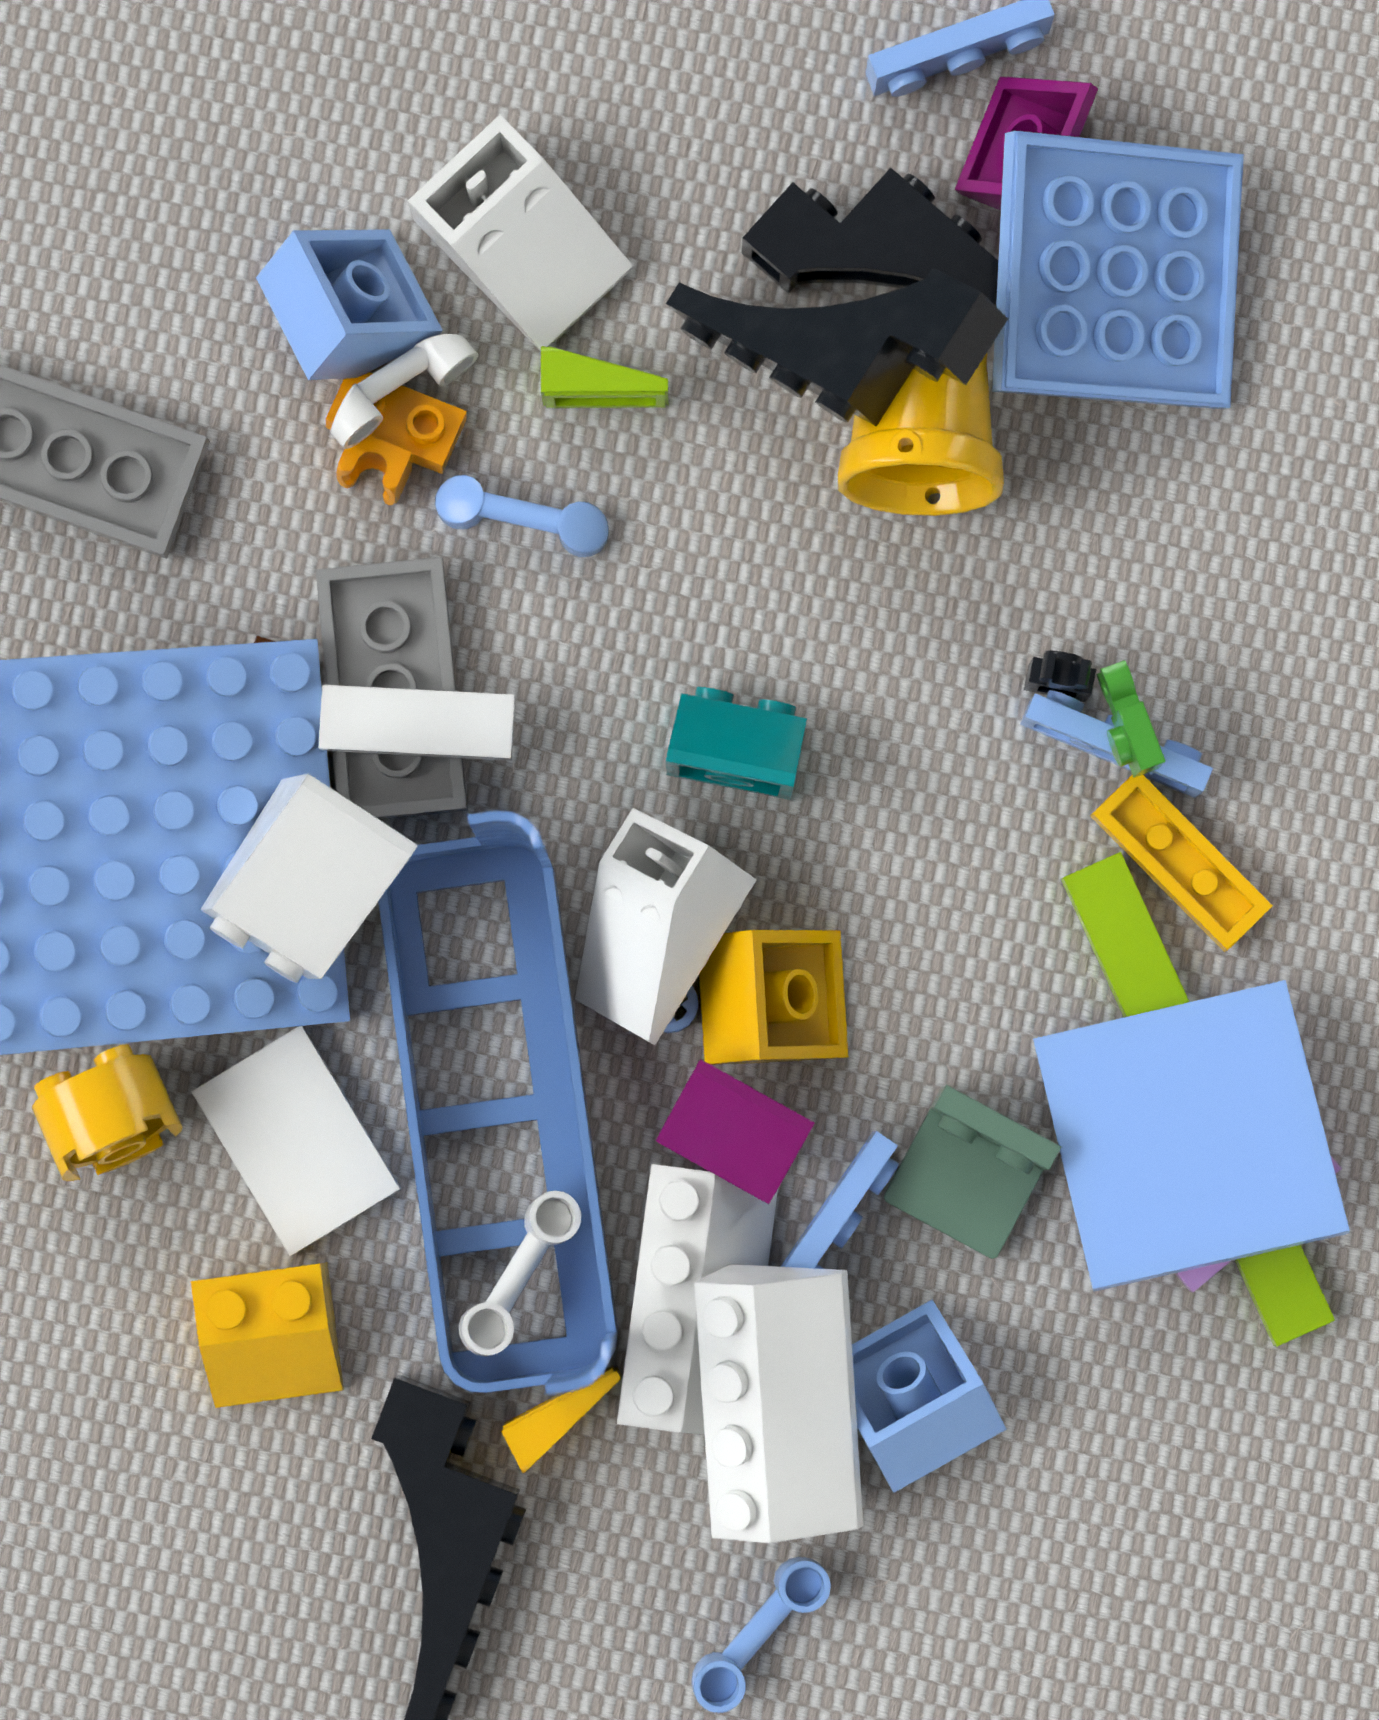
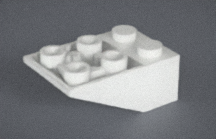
[408,114,633,351]
[575,808,757,1046]

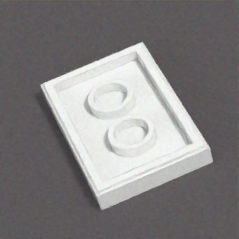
[191,1026,401,1256]

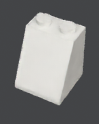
[200,774,418,983]

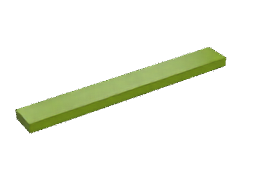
[1061,852,1335,1347]

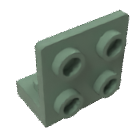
[884,1085,1061,1259]

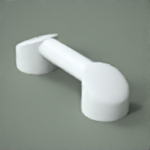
[331,334,478,449]
[459,1191,581,1356]

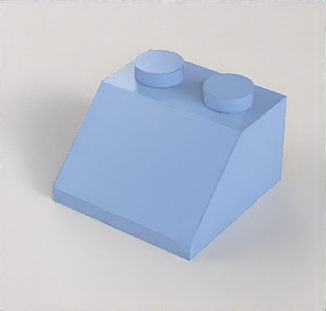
[256,229,443,380]
[852,1300,1007,1493]

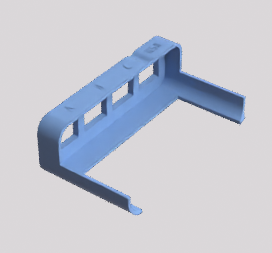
[378,811,618,1395]

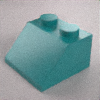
[666,687,807,800]

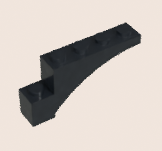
[742,167,998,306]
[665,267,1008,426]
[371,1375,526,1720]

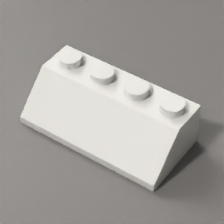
[617,1164,778,1434]
[694,1264,863,1543]

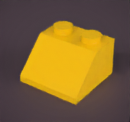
[699,930,849,1065]
[191,1262,344,1408]

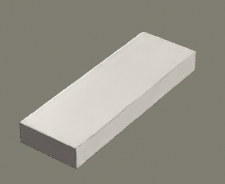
[318,685,515,761]

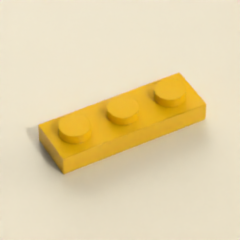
[1090,775,1273,952]

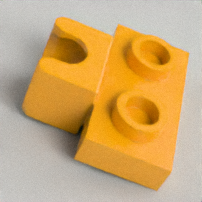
[325,372,467,506]

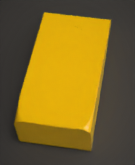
[501,1365,622,1473]

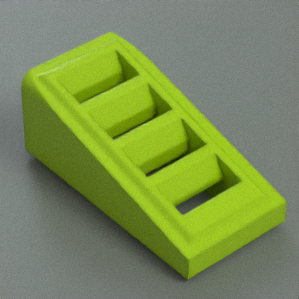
[541,346,669,408]

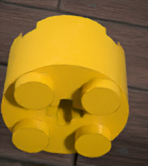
[32,1044,183,1181]

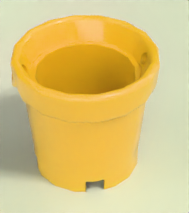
[838,353,1004,516]

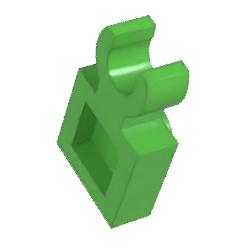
[1096,660,1166,778]

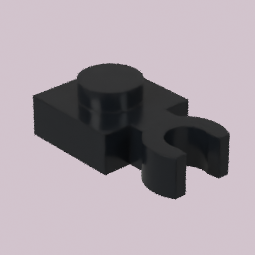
[1023,650,1096,702]

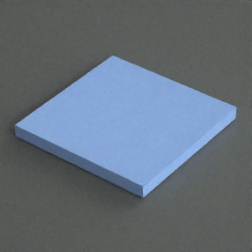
[992,131,1244,409]
[1033,980,1350,1292]

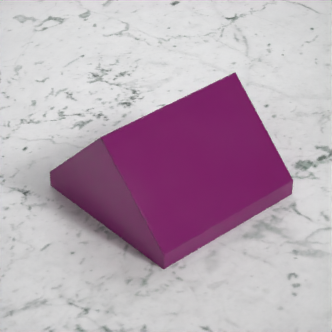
[954,76,1098,211]
[655,1059,815,1204]

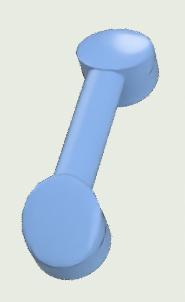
[435,475,609,557]
[691,1557,831,1713]

